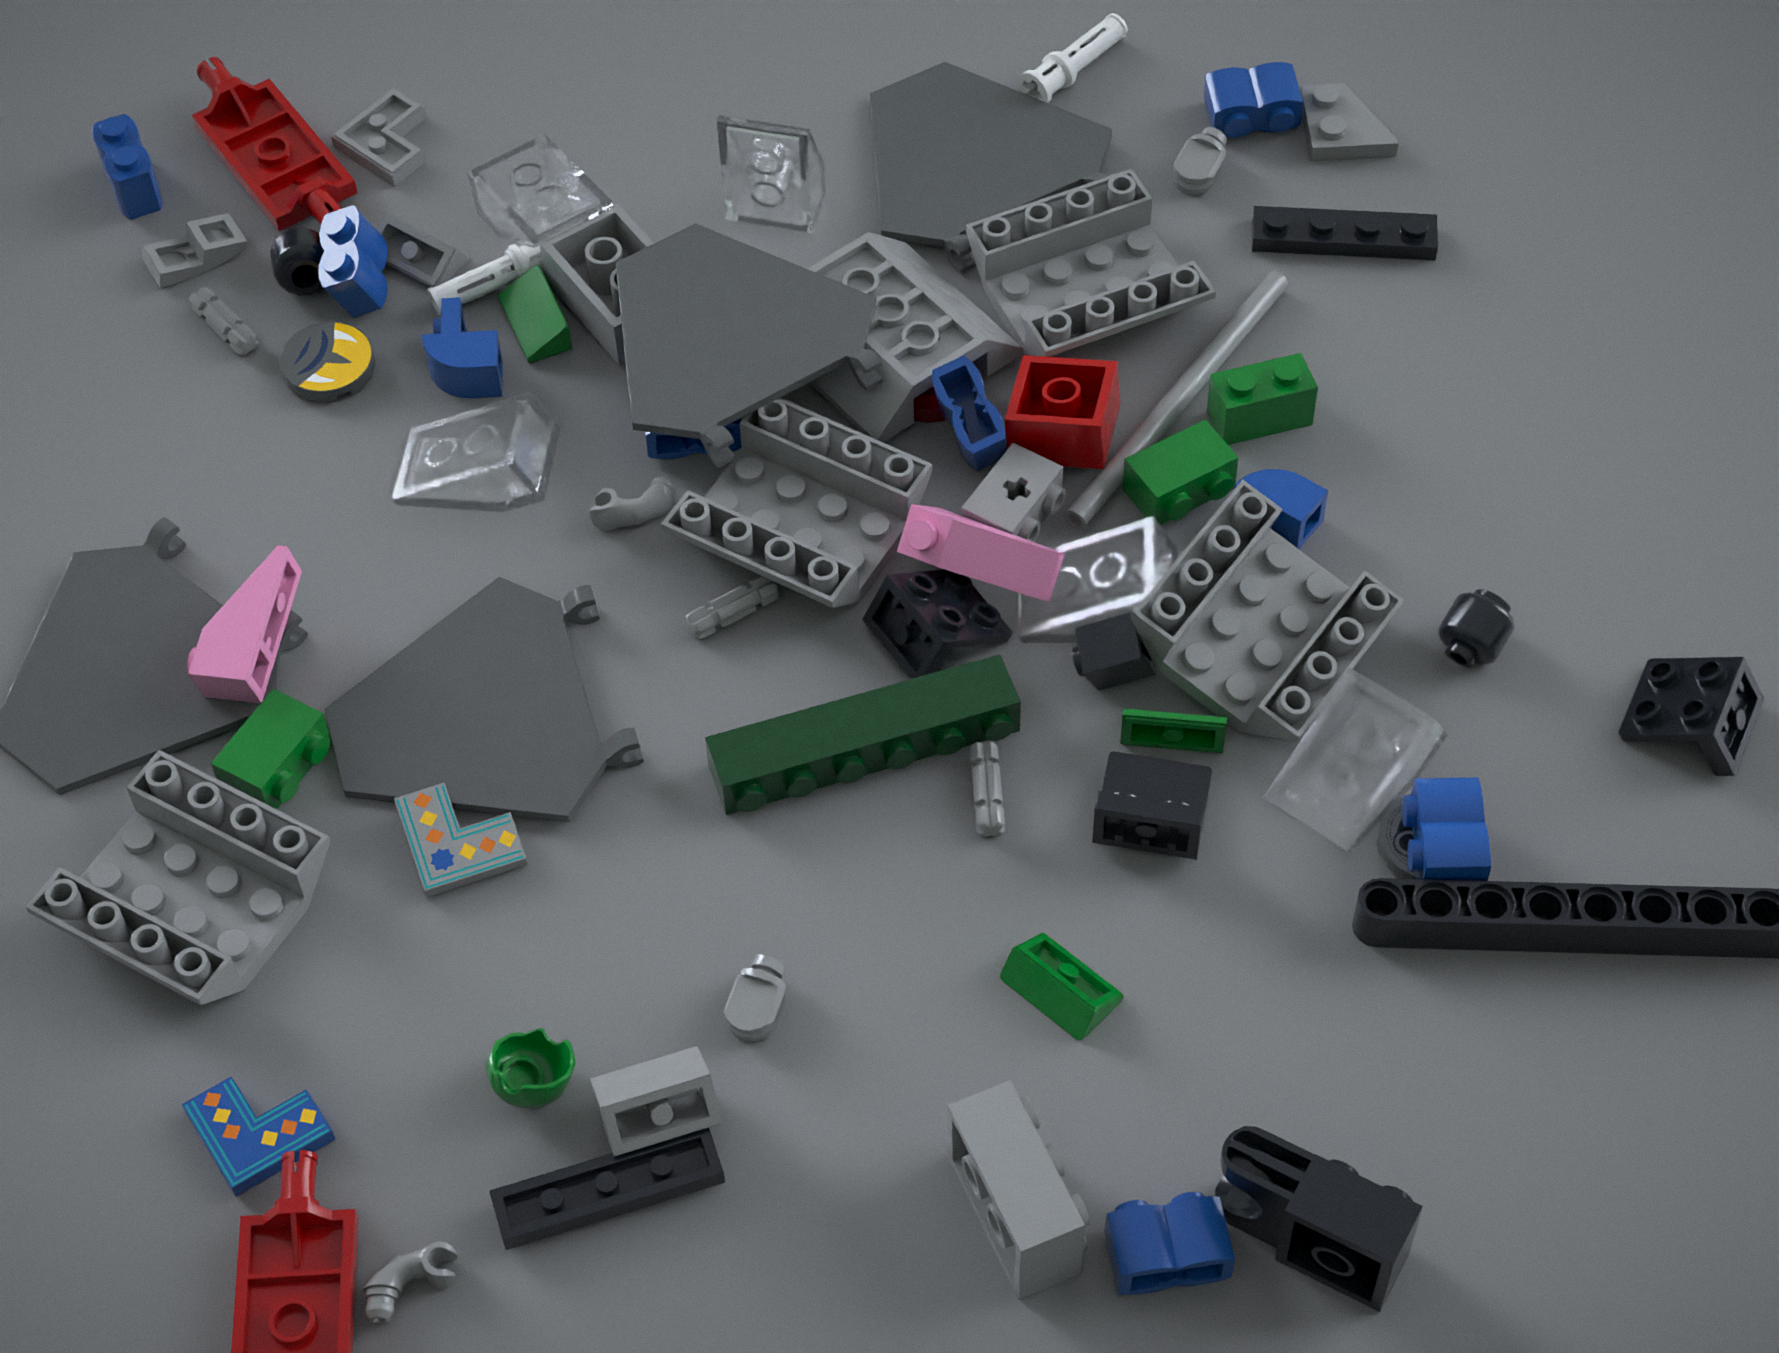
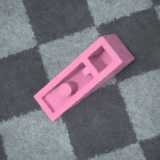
[897,504,1065,601]
[187,545,302,704]

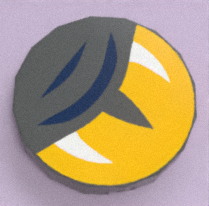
[279,321,376,403]

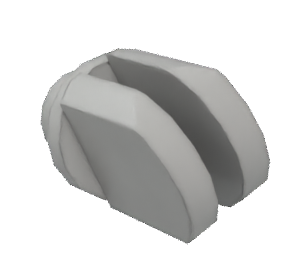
[1173,127,1227,196]
[724,955,787,1042]

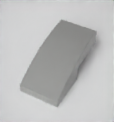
[142,213,247,288]

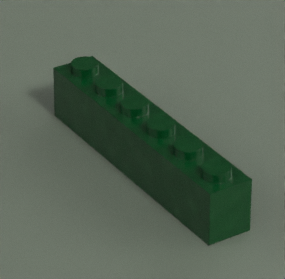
[705,654,1021,815]

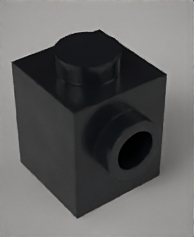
[1072,611,1156,690]

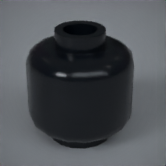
[270,227,325,296]
[1438,589,1515,667]

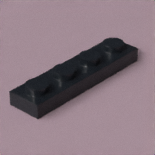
[1252,206,1438,261]
[489,1127,725,1250]

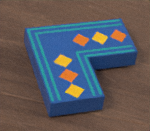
[182,1076,336,1197]

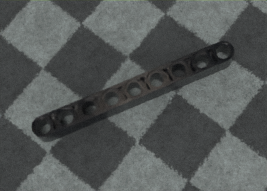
[1352,878,1779,959]

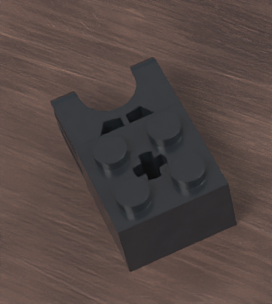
[1214,1126,1423,1312]

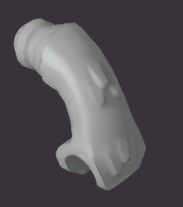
[589,476,675,532]
[362,1241,458,1324]

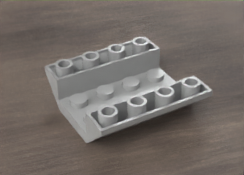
[966,169,1216,357]
[807,232,1023,443]
[661,398,933,608]
[1130,479,1405,742]
[26,750,331,1005]

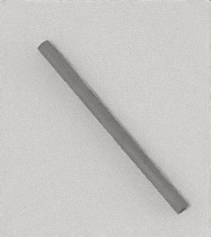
[1065,271,1288,529]

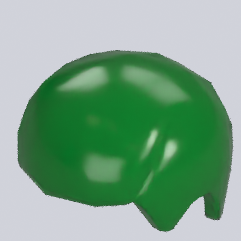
[485,1028,576,1110]

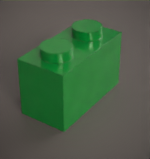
[1207,353,1318,445]
[1122,419,1239,528]
[211,688,332,809]

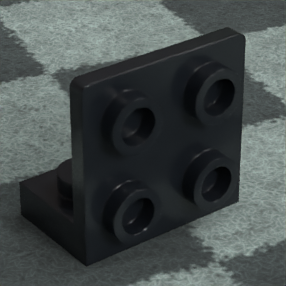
[862,569,1013,679]
[1618,657,1764,776]
[1092,751,1212,860]

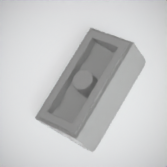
[377,212,469,288]

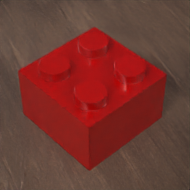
[1004,355,1121,469]

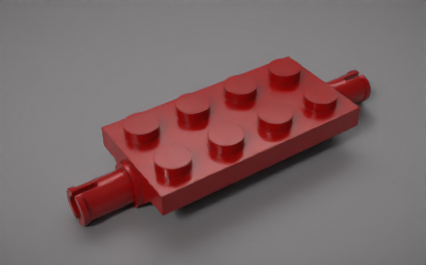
[192,57,358,231]
[231,1150,359,1353]

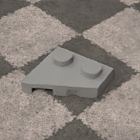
[1300,83,1398,161]

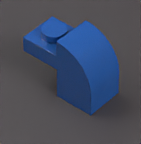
[422,297,503,398]
[1234,469,1328,549]

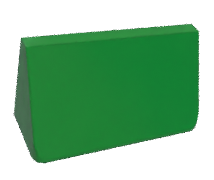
[498,265,572,363]
[1120,708,1227,753]
[1000,932,1124,1040]

